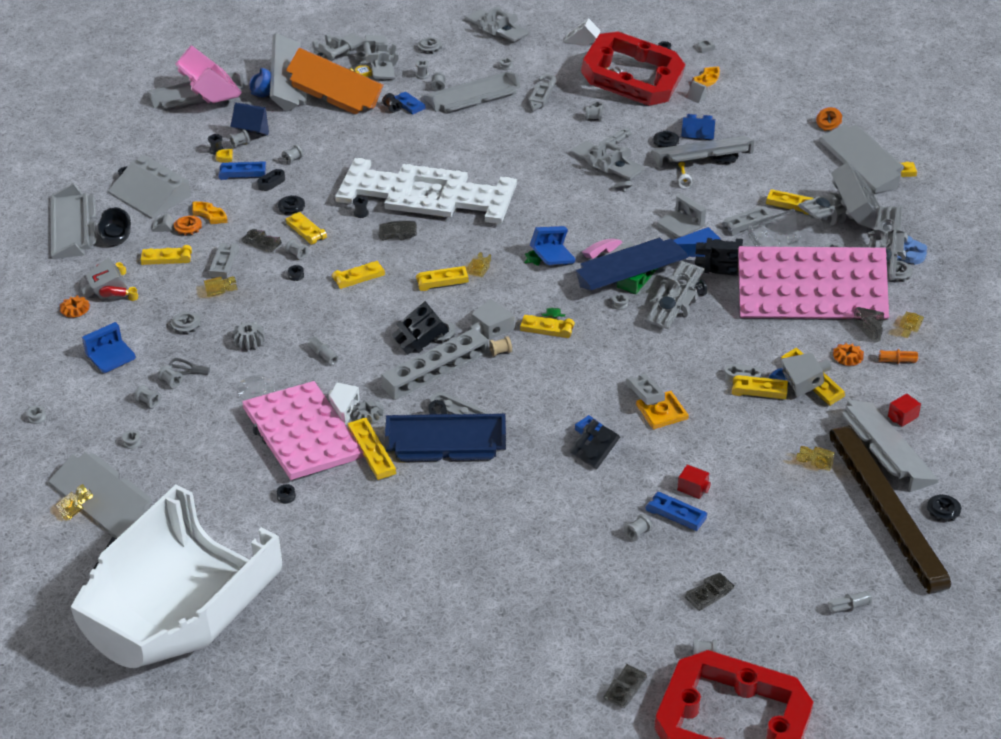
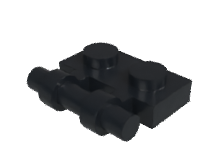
[569,419,621,469]

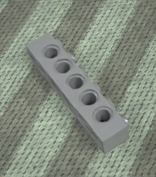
[381,328,488,400]

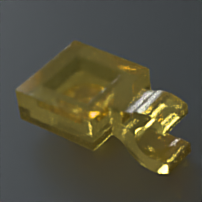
[204,276,238,297]
[900,311,924,338]
[796,446,835,471]
[56,484,93,521]

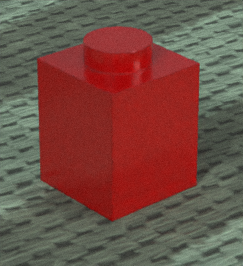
[888,393,921,427]
[677,464,711,499]

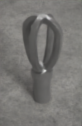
[169,358,210,375]

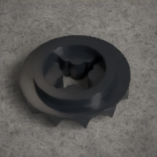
[653,131,679,148]
[713,153,739,164]
[278,195,305,215]
[927,494,962,522]

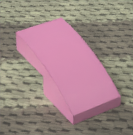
[582,238,622,259]

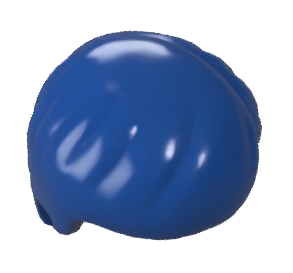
[249,68,271,98]

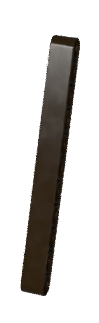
[829,425,951,594]

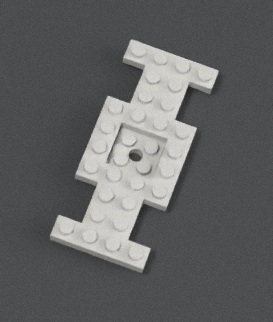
[335,158,517,224]

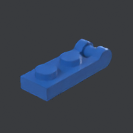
[218,161,266,180]
[645,492,707,531]

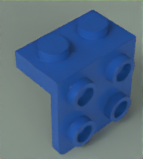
[681,114,716,139]
[530,226,576,265]
[82,322,136,373]

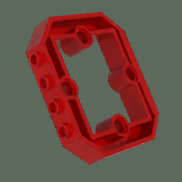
[580,31,686,106]
[655,650,814,739]

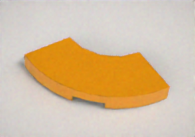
[692,66,720,87]
[192,201,228,224]

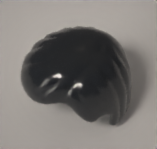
[98,207,131,245]

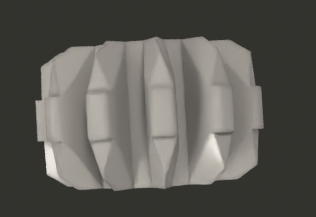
[232,321,265,351]

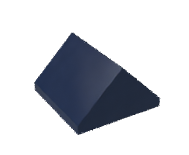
[230,102,269,135]

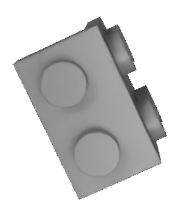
[657,194,706,238]

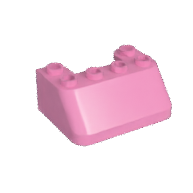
[175,45,242,103]

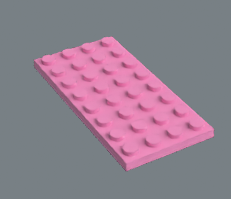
[738,246,889,319]

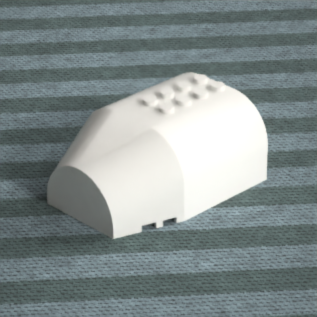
[71,485,282,668]

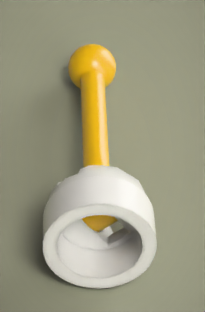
[678,161,692,188]

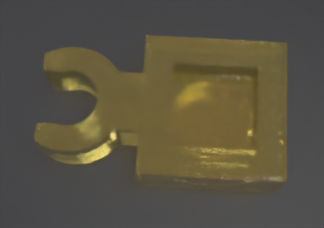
[466,252,491,277]

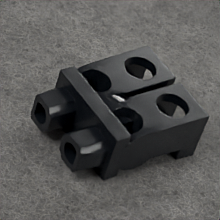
[695,238,743,276]
[391,301,449,355]

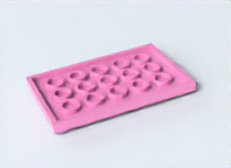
[242,381,364,480]

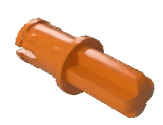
[879,349,918,364]

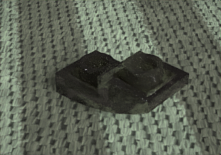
[379,221,417,241]
[242,229,282,252]
[685,572,735,611]
[603,664,647,709]

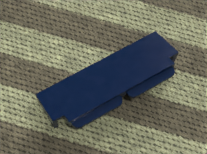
[576,237,688,290]
[385,413,506,461]

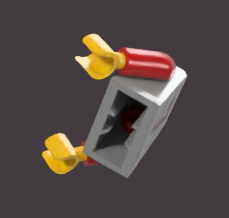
[82,257,138,301]

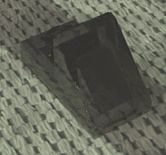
[853,307,884,343]

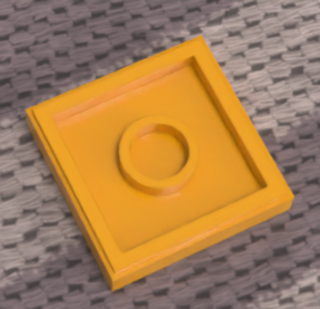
[636,391,689,430]

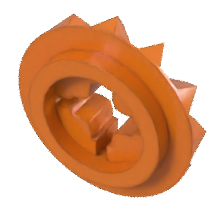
[816,107,843,131]
[174,216,202,236]
[60,295,90,318]
[833,342,864,366]

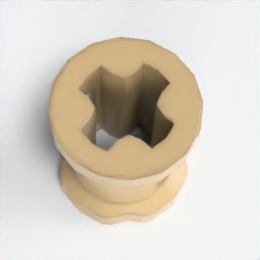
[489,336,512,357]

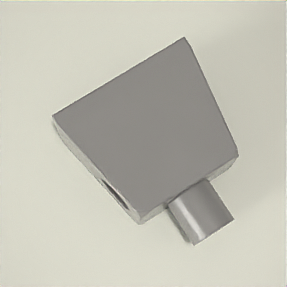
[468,299,514,339]
[781,353,831,397]

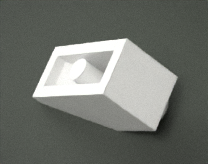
[564,18,600,46]
[328,383,360,425]

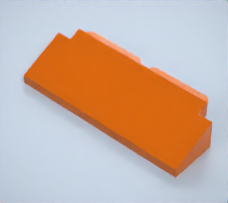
[286,48,384,114]

